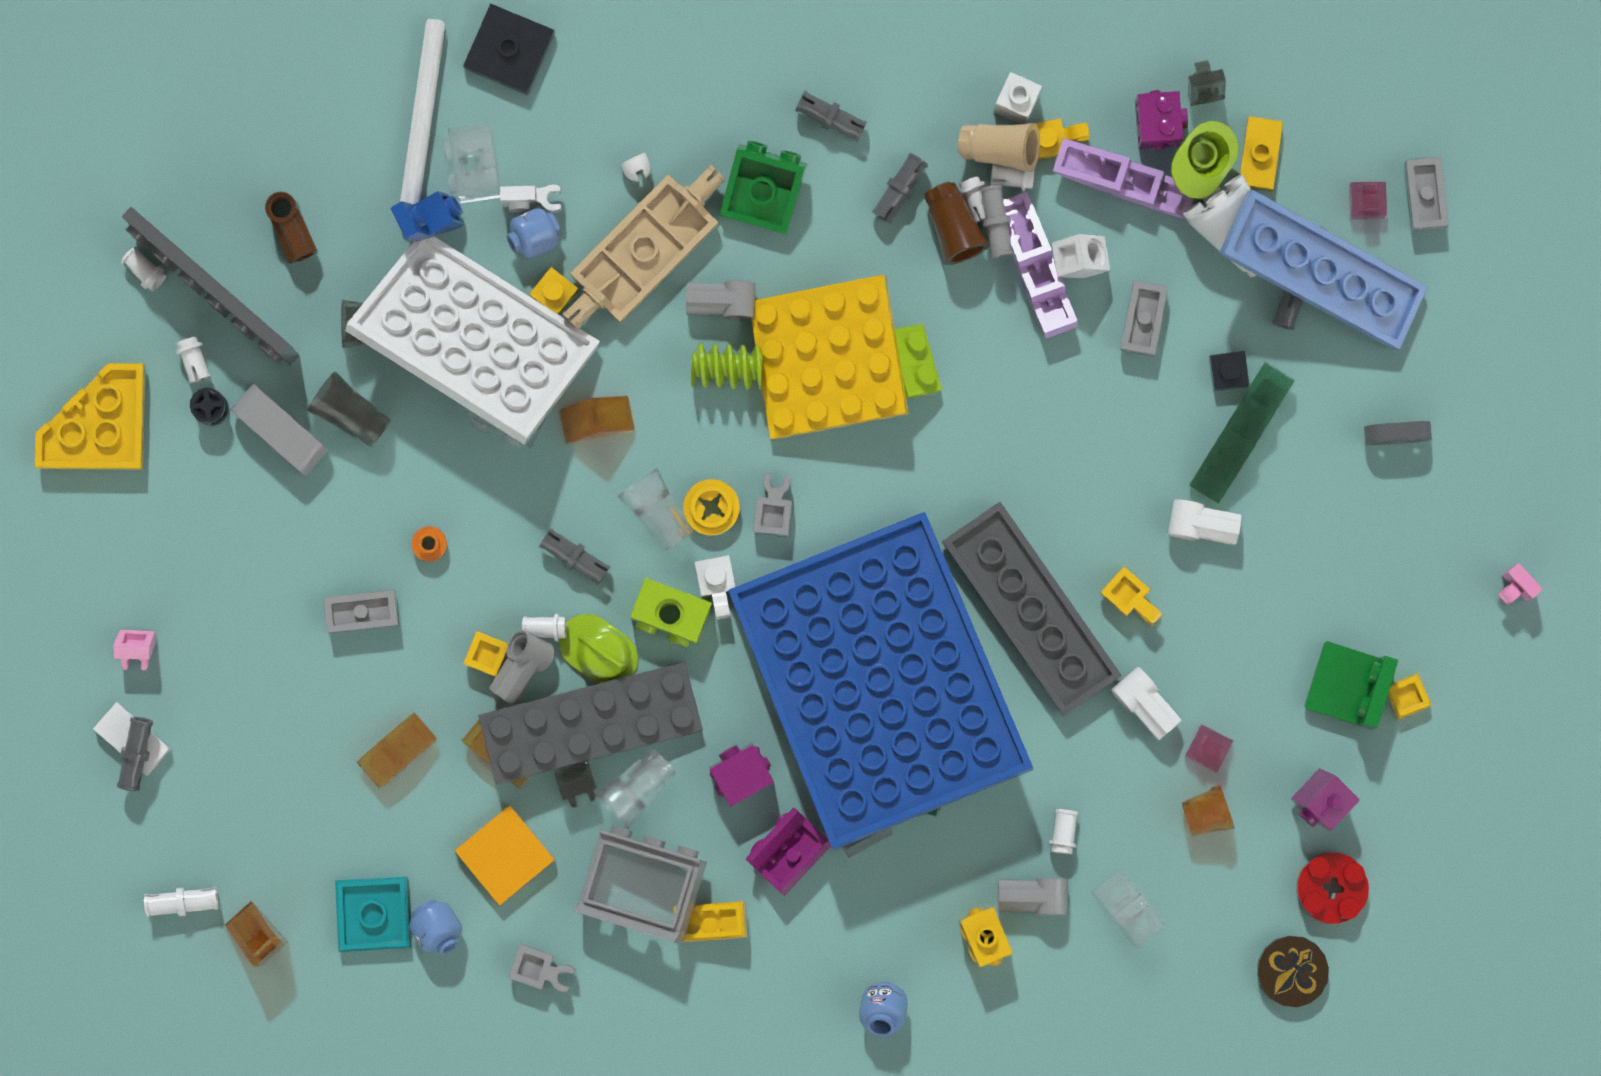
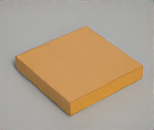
[455,805,555,906]

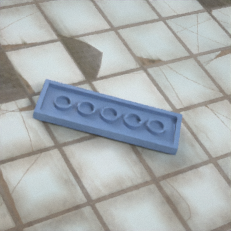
[1219,190,1428,350]

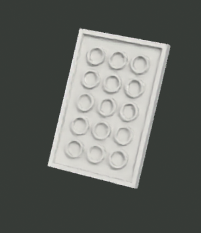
[345,236,600,445]

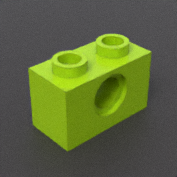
[630,577,713,648]

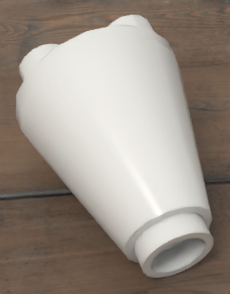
[1183,174,1256,278]

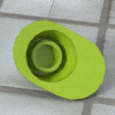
[1171,121,1239,199]
[559,614,638,684]

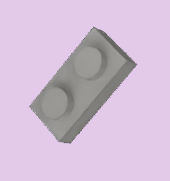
[1404,157,1449,231]
[1120,280,1168,357]
[324,590,399,634]

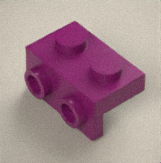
[746,808,831,896]

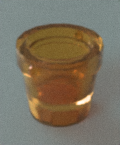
[1182,784,1235,836]

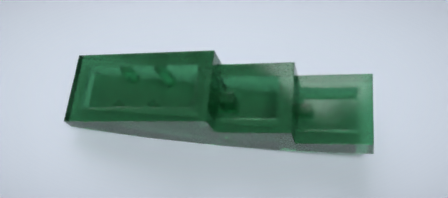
[1189,362,1295,504]

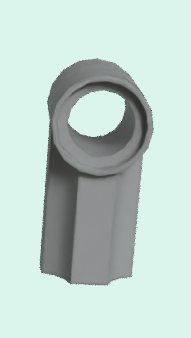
[686,281,756,321]
[489,630,554,704]
[997,878,1068,915]

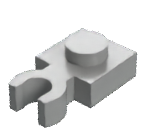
[753,473,792,537]
[508,944,576,992]

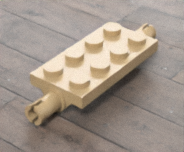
[562,165,726,329]

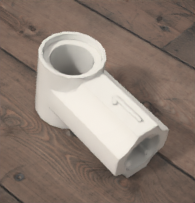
[1167,499,1242,545]
[1111,666,1182,740]

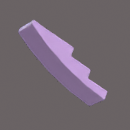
[1053,138,1195,221]
[1004,192,1078,339]

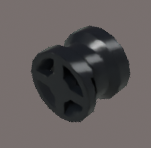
[190,388,229,426]

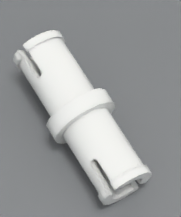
[144,887,219,917]

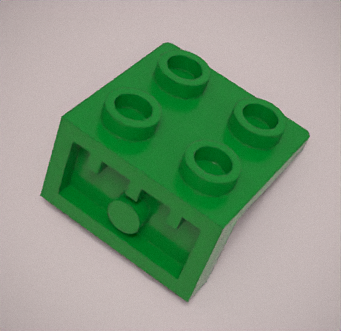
[1304,641,1399,730]

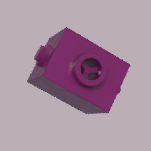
[1135,90,1188,151]
[709,743,774,807]
[1291,768,1360,831]

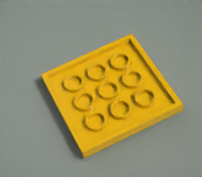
[751,274,909,440]

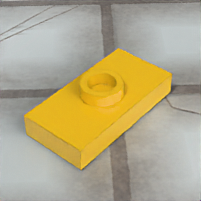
[1239,116,1283,192]
[674,901,748,942]

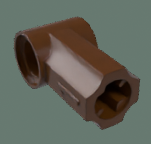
[265,191,318,264]

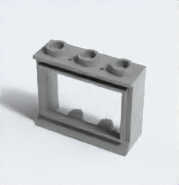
[574,826,707,944]

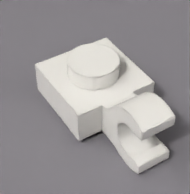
[500,184,562,213]
[695,555,735,620]

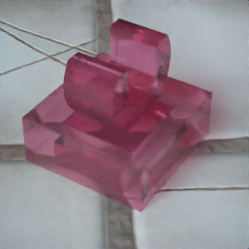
[1349,181,1387,219]
[1184,724,1233,773]

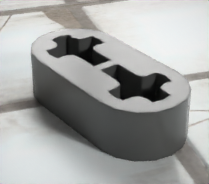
[1364,421,1432,445]

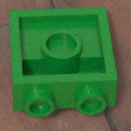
[719,140,807,234]

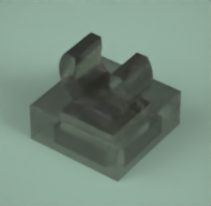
[1188,60,1226,106]
[555,761,597,808]

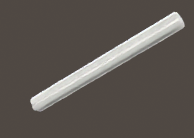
[400,19,445,204]

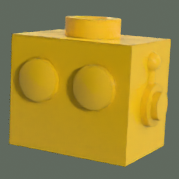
[959,907,1013,967]

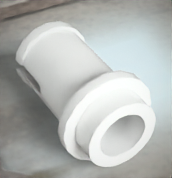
[991,164,1035,191]
[959,176,986,223]
[121,247,166,291]
[175,337,211,384]
[522,614,567,642]
[1048,809,1079,855]

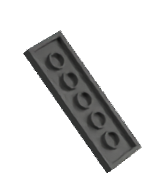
[122,207,299,366]
[942,502,1122,716]
[478,662,703,785]

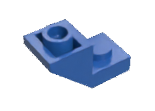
[390,191,464,242]

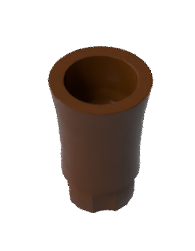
[924,182,990,265]

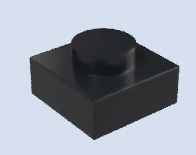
[1209,351,1250,392]

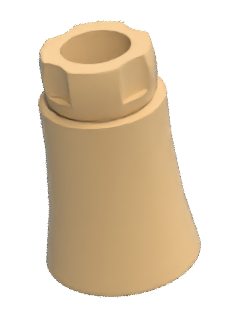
[958,123,1040,172]

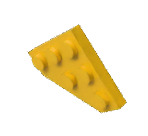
[35,363,146,470]

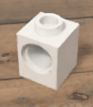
[994,72,1042,124]
[1052,234,1110,279]

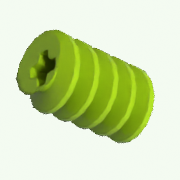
[691,343,763,390]

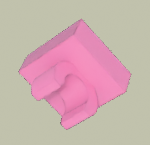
[1497,563,1543,605]
[113,630,156,670]

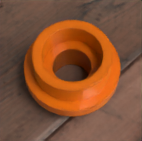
[411,526,447,562]

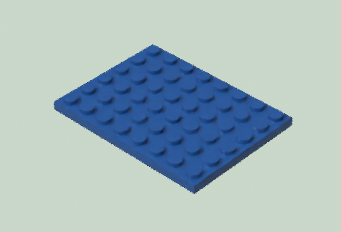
[728,512,1033,850]

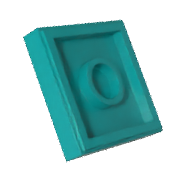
[335,876,411,952]

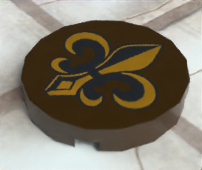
[1257,936,1329,1007]

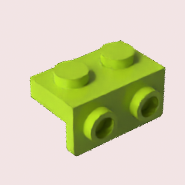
[895,324,942,399]

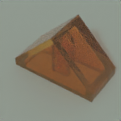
[559,396,635,445]
[225,901,288,967]

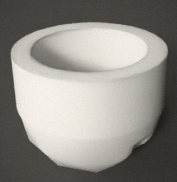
[620,152,651,182]

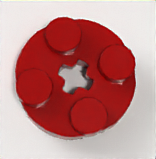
[1296,852,1369,924]

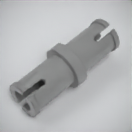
[980,185,1014,259]

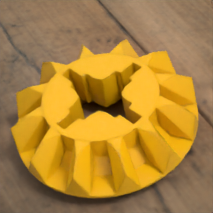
[683,479,740,536]

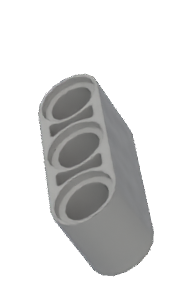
[230,384,329,477]

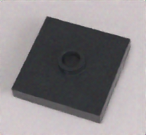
[463,3,555,95]

